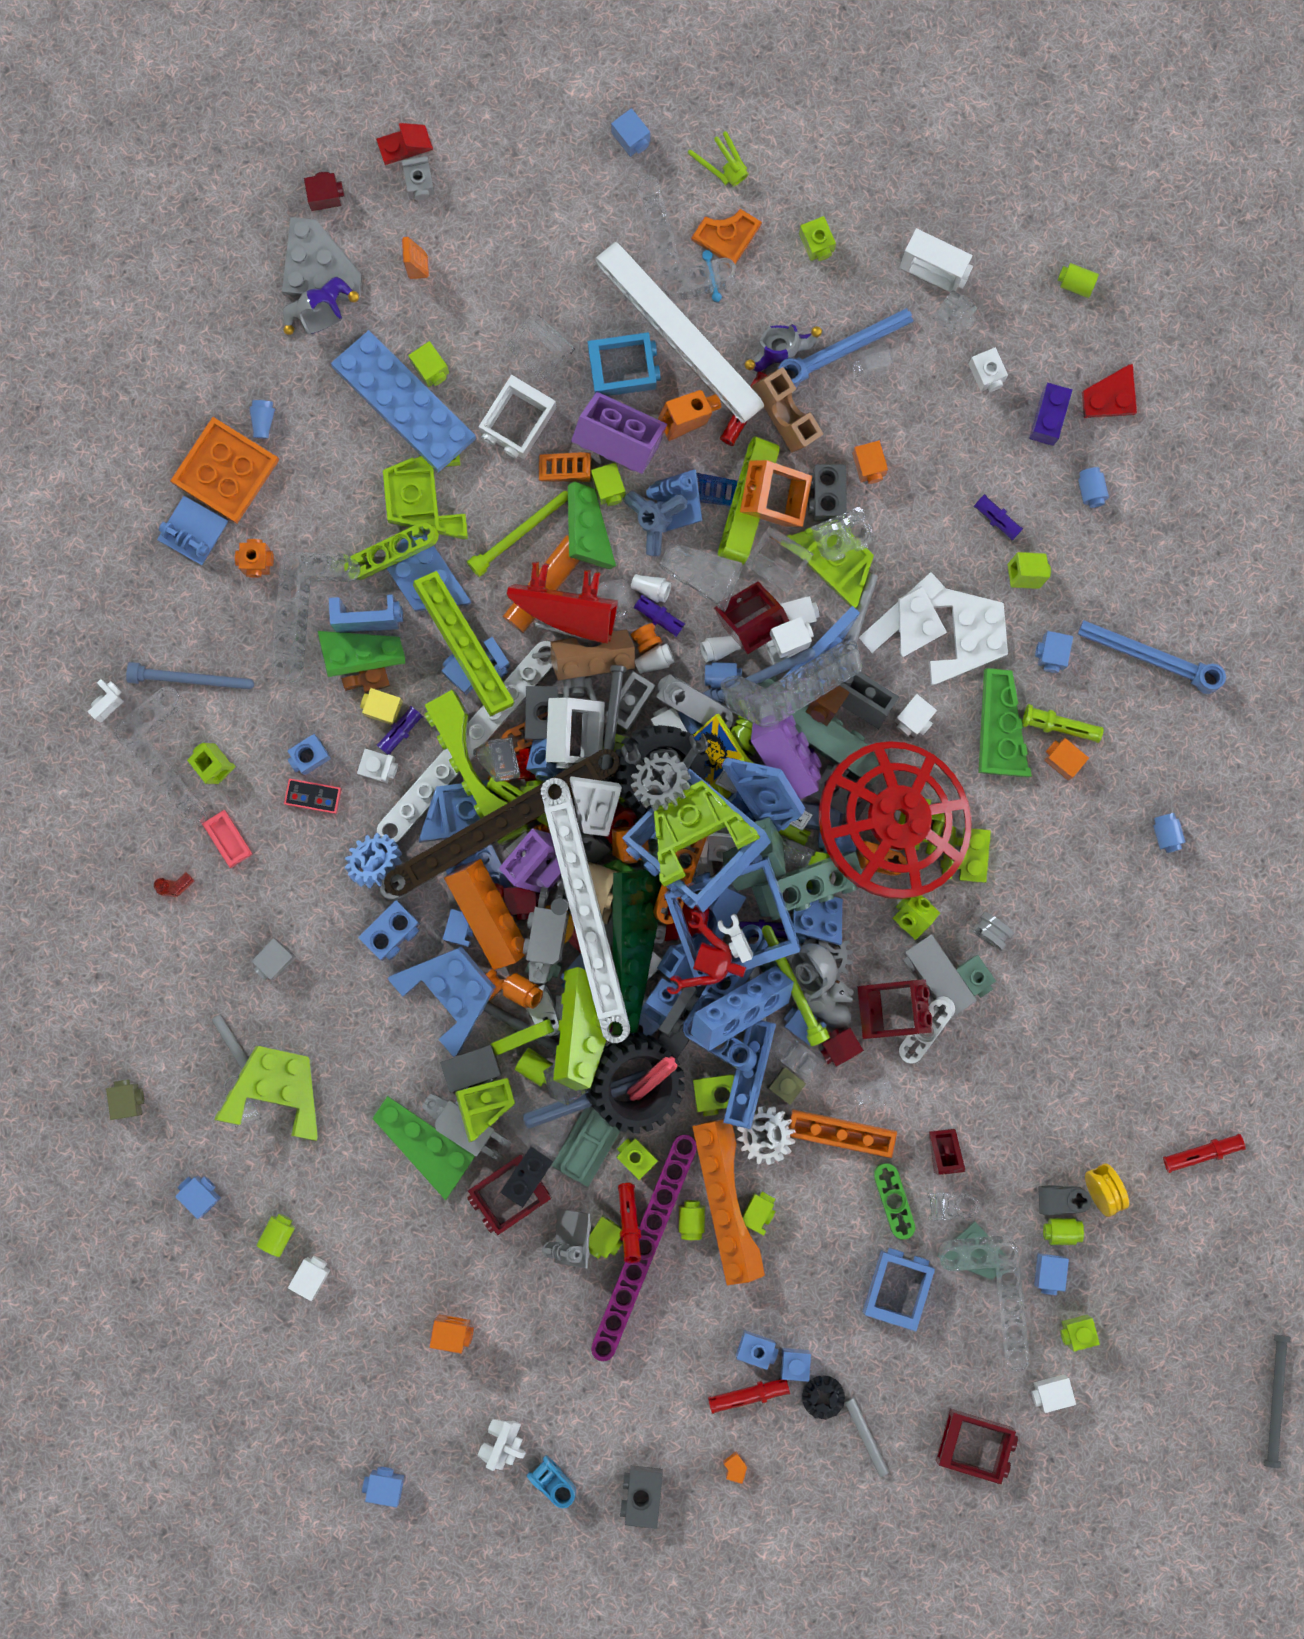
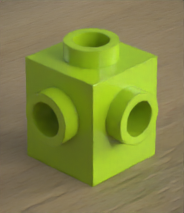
[892,895,940,940]

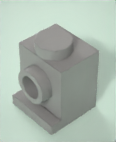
[402,156,435,200]

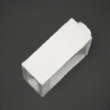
[899,228,973,294]
[479,375,557,459]
[546,698,605,769]

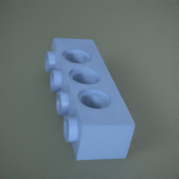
[691,966,794,1051]

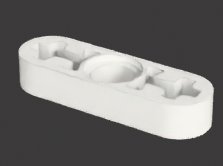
[899,996,955,1063]

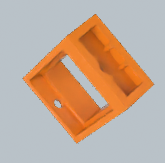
[740,460,812,527]

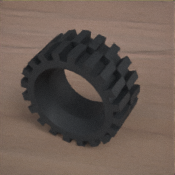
[611,725,711,815]
[585,1032,685,1134]

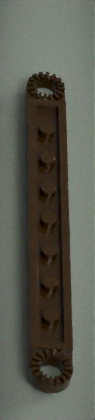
[384,749,620,896]

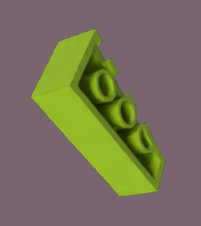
[553,967,612,1091]

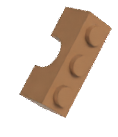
[751,367,824,453]
[550,629,635,681]

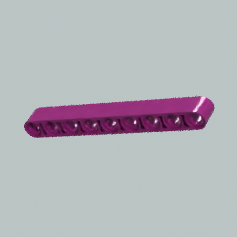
[591,1134,697,1362]

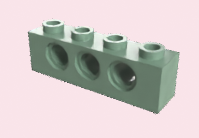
[752,852,862,920]

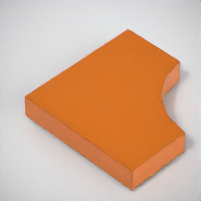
[691,209,762,267]

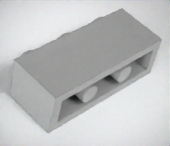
[903,934,977,1017]

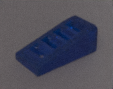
[696,473,738,506]

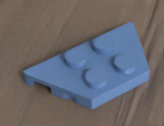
[386,531,471,611]
[782,606,860,686]
[722,758,805,831]
[419,780,501,843]

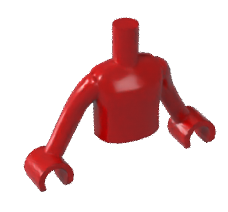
[667,910,746,994]

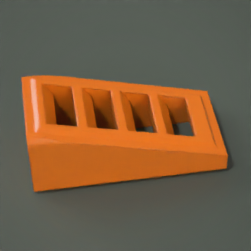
[402,237,429,279]
[539,452,591,482]

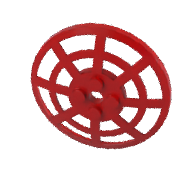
[819,741,971,899]

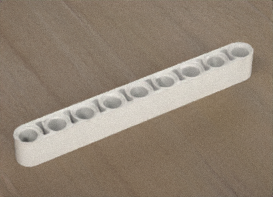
[595,242,764,423]

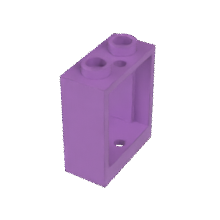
[499,828,562,893]

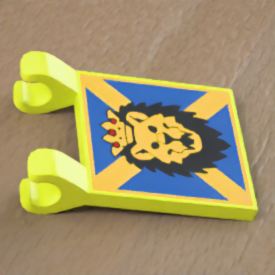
[693,714,753,799]

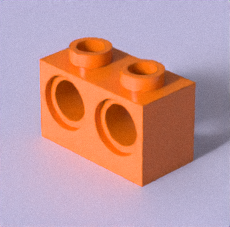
[429,1314,474,1354]

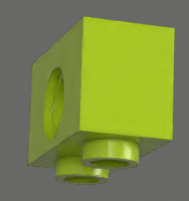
[693,1074,735,1116]

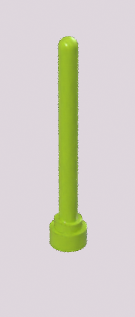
[466,491,568,578]
[762,925,830,1046]

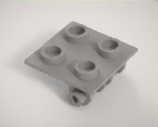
[542,1209,591,1269]

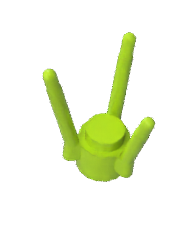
[688,131,749,187]

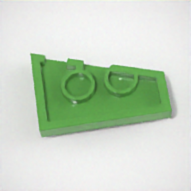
[568,482,616,569]

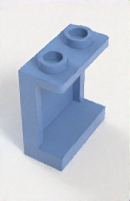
[329,594,403,633]

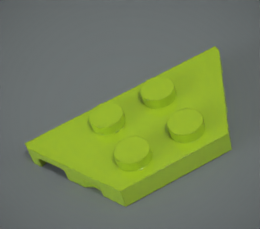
[783,519,874,609]

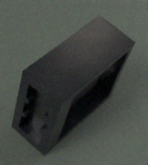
[500,1143,556,1208]

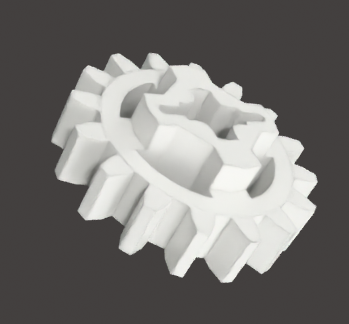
[737,1106,796,1165]

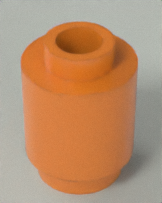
[502,973,543,1009]

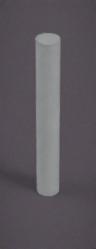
[844,573,878,650]
[211,1014,248,1069]
[845,1397,889,1477]

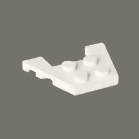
[929,588,1008,686]

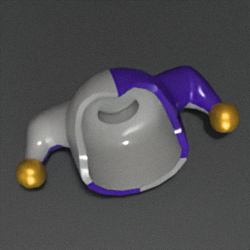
[283,277,359,335]
[744,324,822,372]

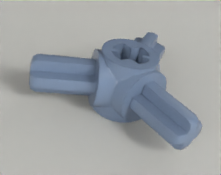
[624,491,688,556]

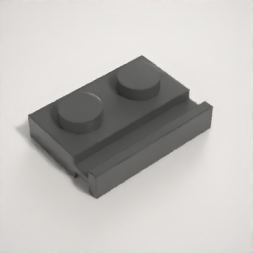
[659,986,699,1039]

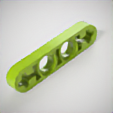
[344,522,439,580]

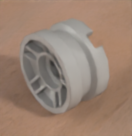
[972,912,1015,951]

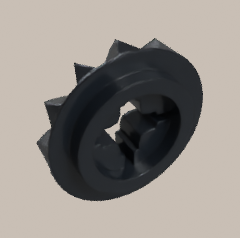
[802,1375,845,1420]

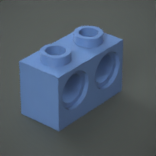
[358,900,421,961]

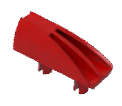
[507,562,618,644]

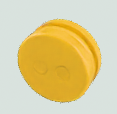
[1085,1163,1129,1217]

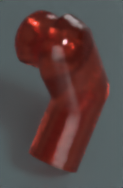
[153,872,195,897]

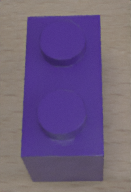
[1029,383,1073,446]

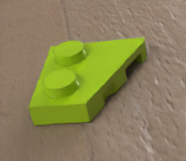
[455,1078,515,1142]

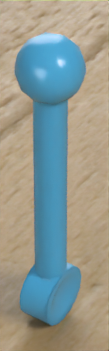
[702,250,722,302]

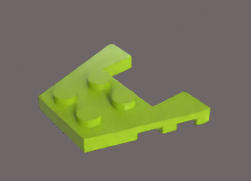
[383,455,468,539]
[654,780,760,887]
[214,1046,318,1141]

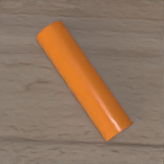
[502,535,580,633]
[788,1109,897,1158]

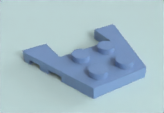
[387,946,496,1057]

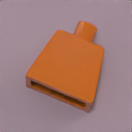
[658,390,721,441]

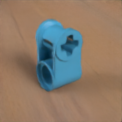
[527,1455,577,1508]

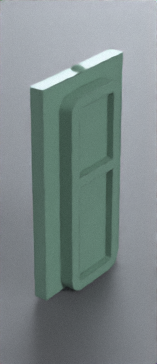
[552,1106,620,1187]

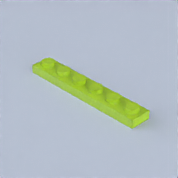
[413,571,514,717]

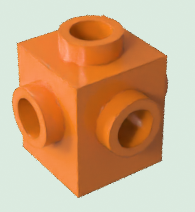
[235,539,274,578]

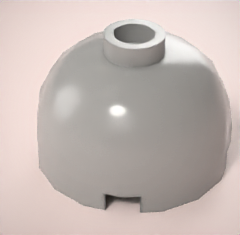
[786,943,838,999]

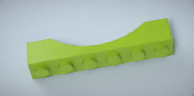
[424,690,530,846]

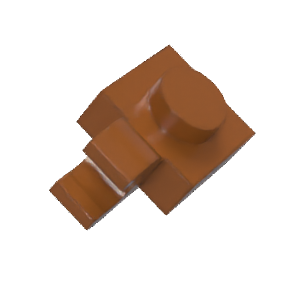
[341,667,390,693]

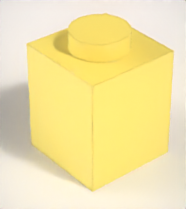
[360,688,403,725]

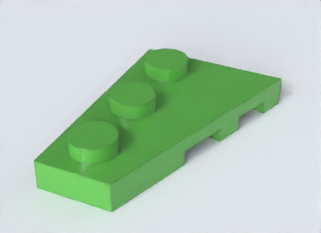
[318,631,405,677]

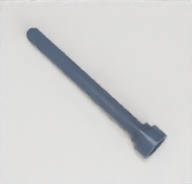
[703,648,815,704]
[126,662,254,689]

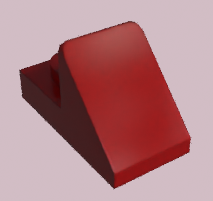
[376,123,433,165]

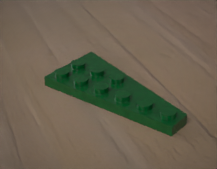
[613,869,662,1035]

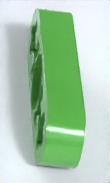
[874,1163,915,1239]

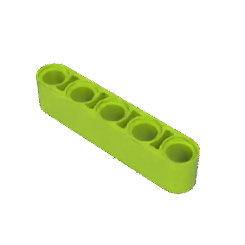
[718,436,780,565]

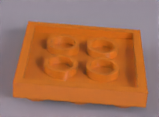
[170,417,279,524]

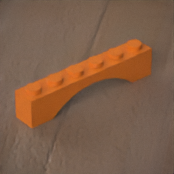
[692,1119,765,1285]

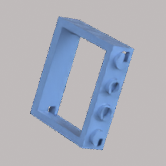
[622,769,771,912]
[665,854,801,987]

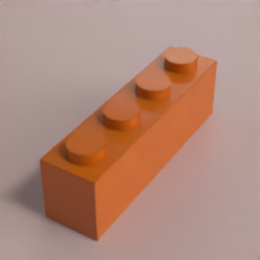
[444,858,525,970]

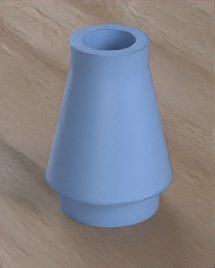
[249,400,275,439]

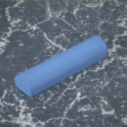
[723,1020,776,1129]

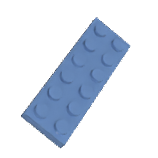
[331,330,476,473]

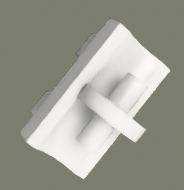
[478,1419,526,1471]

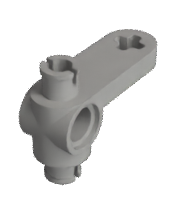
[656,674,733,728]

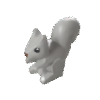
[803,980,854,1029]

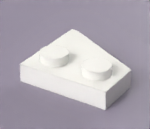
[898,586,947,657]
[570,776,622,836]

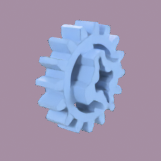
[345,833,402,888]

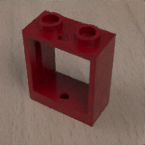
[714,581,789,655]
[857,979,933,1039]
[467,1153,552,1236]
[935,1408,1018,1485]

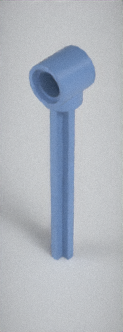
[778,308,913,387]
[1077,620,1226,694]

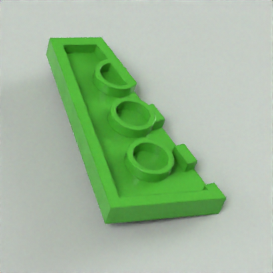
[978,668,1032,777]
[372,1096,475,1200]

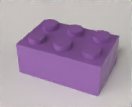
[571,392,667,474]
[751,704,822,799]

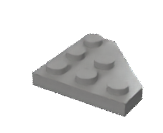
[282,217,362,302]

